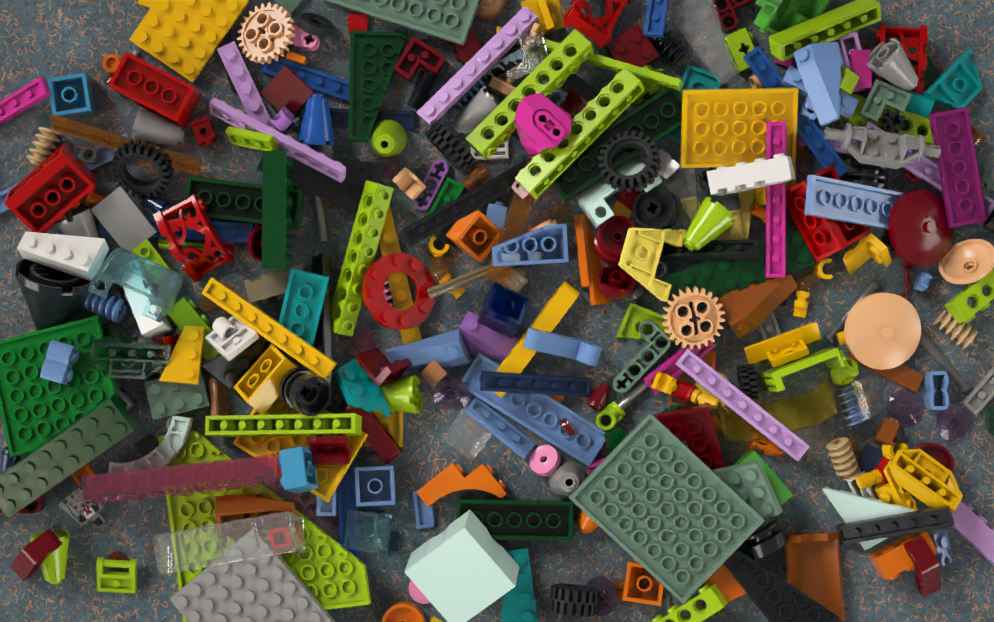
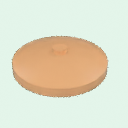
[844,292,921,370]

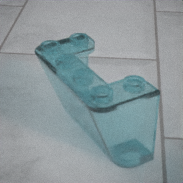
[87,248,183,323]

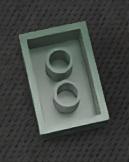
[144,368,211,420]

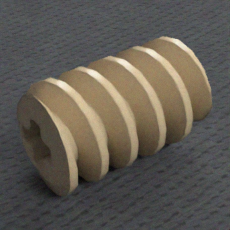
[26,127,63,166]
[933,310,977,350]
[826,437,861,481]

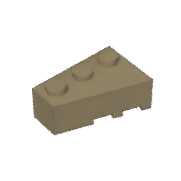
[243,265,305,306]

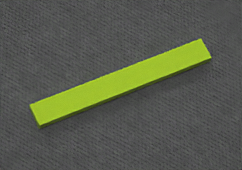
[536,37,684,91]

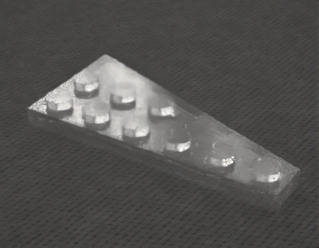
[667,0,738,86]

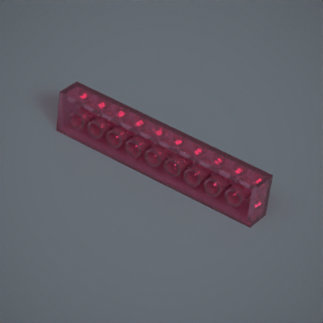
[81,454,282,505]

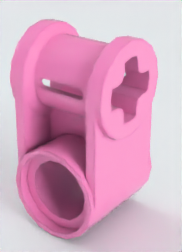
[290,24,320,51]

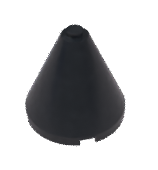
[15,259,95,331]

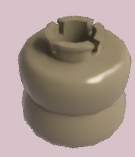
[500,267,528,294]

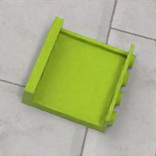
[760,348,846,392]

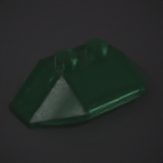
[90,336,171,379]

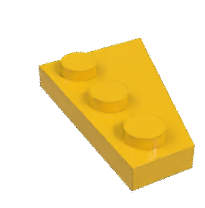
[159,325,206,385]

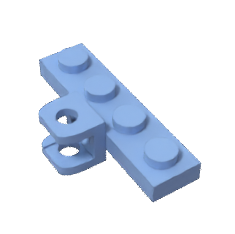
[781,65,859,120]

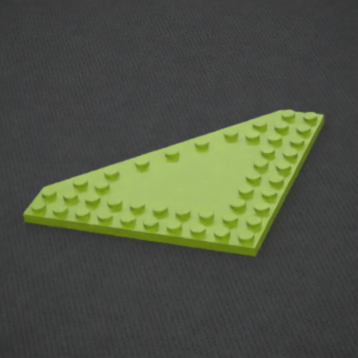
[158,430,371,622]

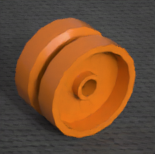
[382,600,425,622]

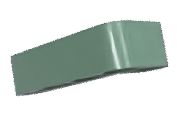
[613,319,671,393]

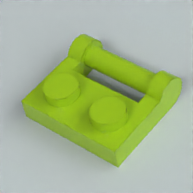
[96,557,138,593]

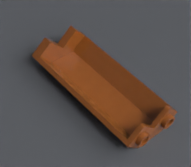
[785,531,845,622]

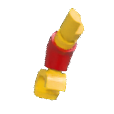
[652,372,720,406]
[855,442,908,489]

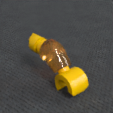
[427,235,466,299]
[793,258,833,318]

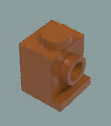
[872,417,900,447]

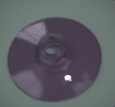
[432,378,471,411]
[886,389,925,428]
[936,404,971,441]
[586,577,617,616]

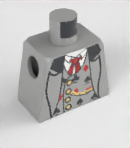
[58,480,106,528]

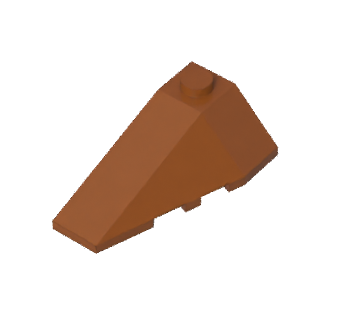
[716,272,798,339]
[215,494,296,539]

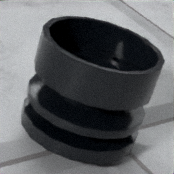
[847,155,890,189]
[279,367,331,416]
[744,516,788,560]

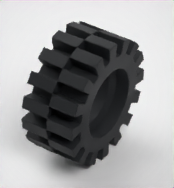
[737,364,758,399]

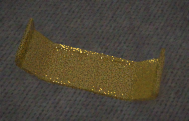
[717,374,837,443]

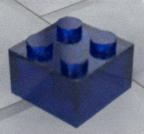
[477,282,529,339]

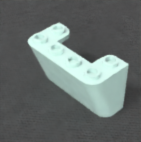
[578,159,663,229]

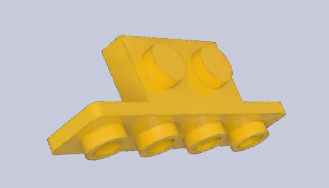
[744,322,821,368]
[874,460,918,533]

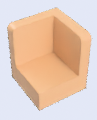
[392,167,426,200]

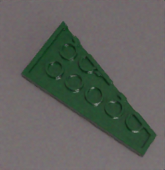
[348,30,407,143]

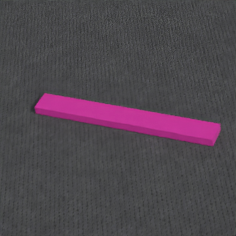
[765,121,786,278]

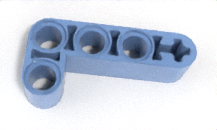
[523,328,602,366]

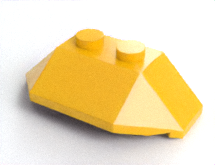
[889,449,963,512]

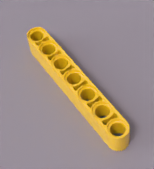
[494,281,580,397]

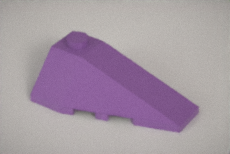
[458,311,519,361]

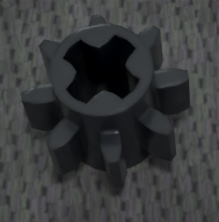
[881,110,906,133]

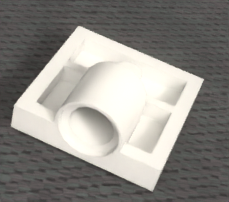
[205,316,259,361]

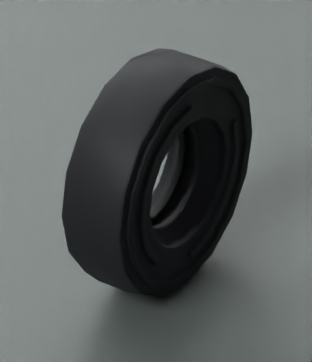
[298,13,333,37]

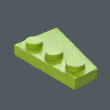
[616,301,683,342]

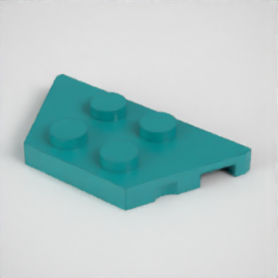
[923,48,983,110]
[334,358,391,417]

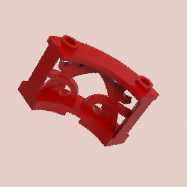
[562,0,632,49]
[871,23,928,95]
[153,194,235,283]

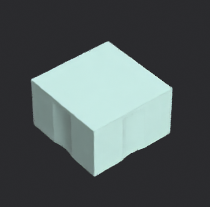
[404,510,519,622]

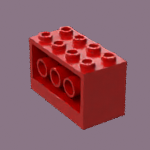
[108,52,202,128]
[4,143,97,233]
[786,165,870,262]

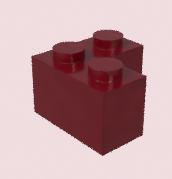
[393,37,447,82]

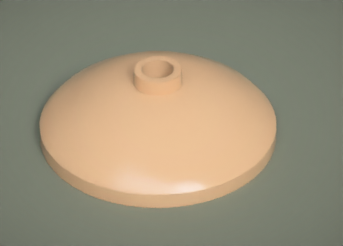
[938,239,994,284]

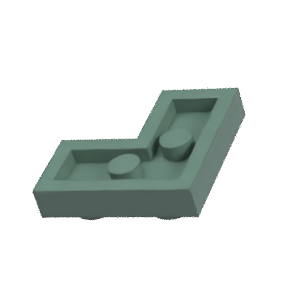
[859,79,912,123]

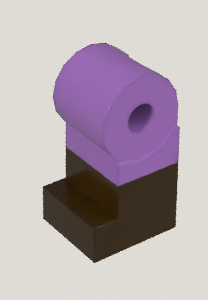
[271,103,301,132]

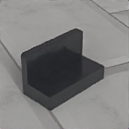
[407,70,448,111]

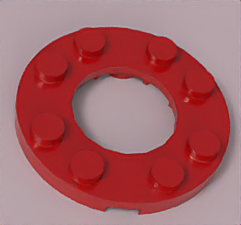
[362,253,435,330]

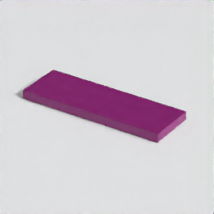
[928,107,988,228]

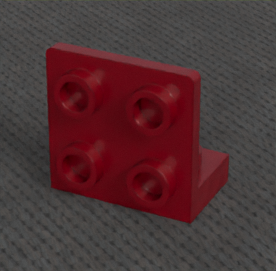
[355,347,412,386]

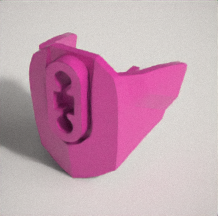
[515,93,573,155]

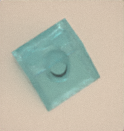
[343,510,392,553]

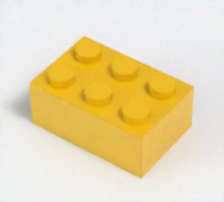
[234,343,299,415]

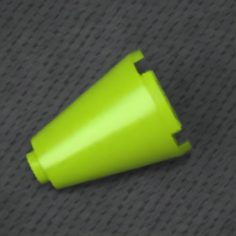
[369,119,407,158]
[683,197,735,251]
[379,375,423,414]
[30,529,70,584]

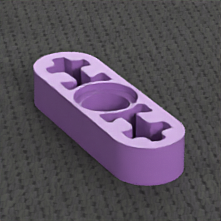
[414,159,449,211]

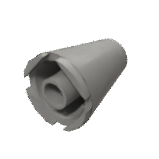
[867,38,918,91]
[453,85,501,135]
[130,105,185,145]
[56,208,99,238]
[548,461,587,499]

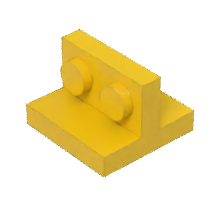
[520,0,567,38]

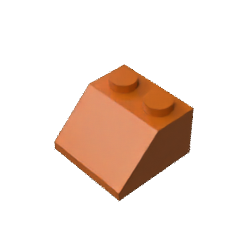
[446,210,505,263]
[622,561,664,606]

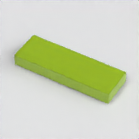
[225,126,280,151]

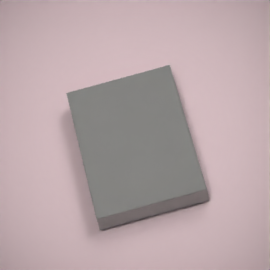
[91,186,158,255]

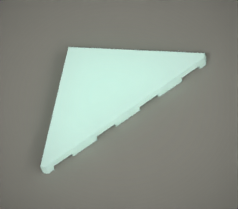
[822,486,916,550]

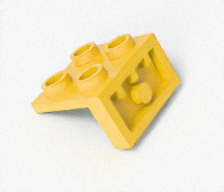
[843,233,892,275]

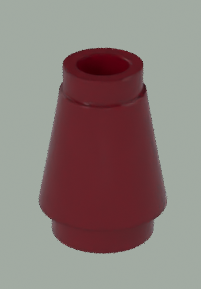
[587,382,612,412]

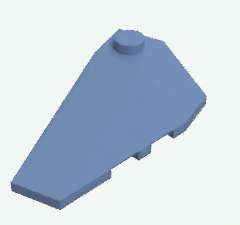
[794,42,843,127]
[492,224,569,267]
[386,329,471,368]

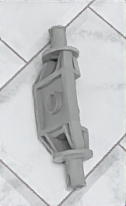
[824,123,941,169]

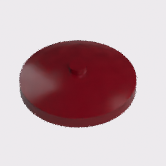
[888,189,953,267]

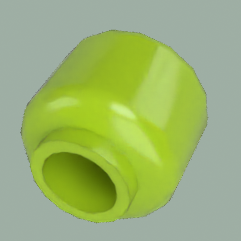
[830,358,859,386]

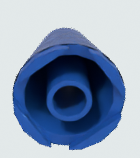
[297,94,336,145]

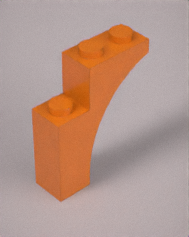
[416,462,507,507]

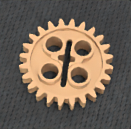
[237,2,296,65]
[661,286,725,350]

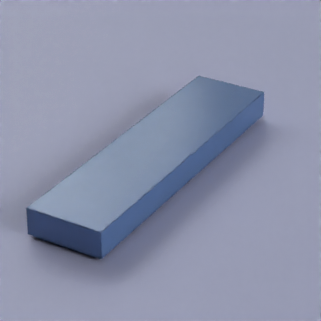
[464,397,536,459]

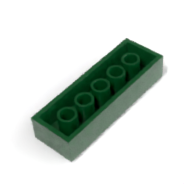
[262,151,293,272]
[183,176,305,230]
[456,498,573,541]

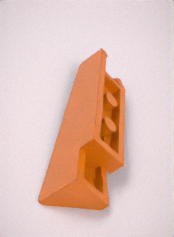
[573,214,611,306]

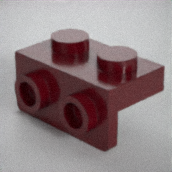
[307,434,352,465]

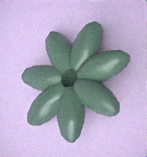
[980,173,994,197]

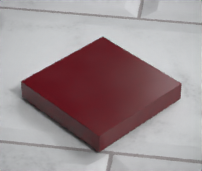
[260,65,315,112]

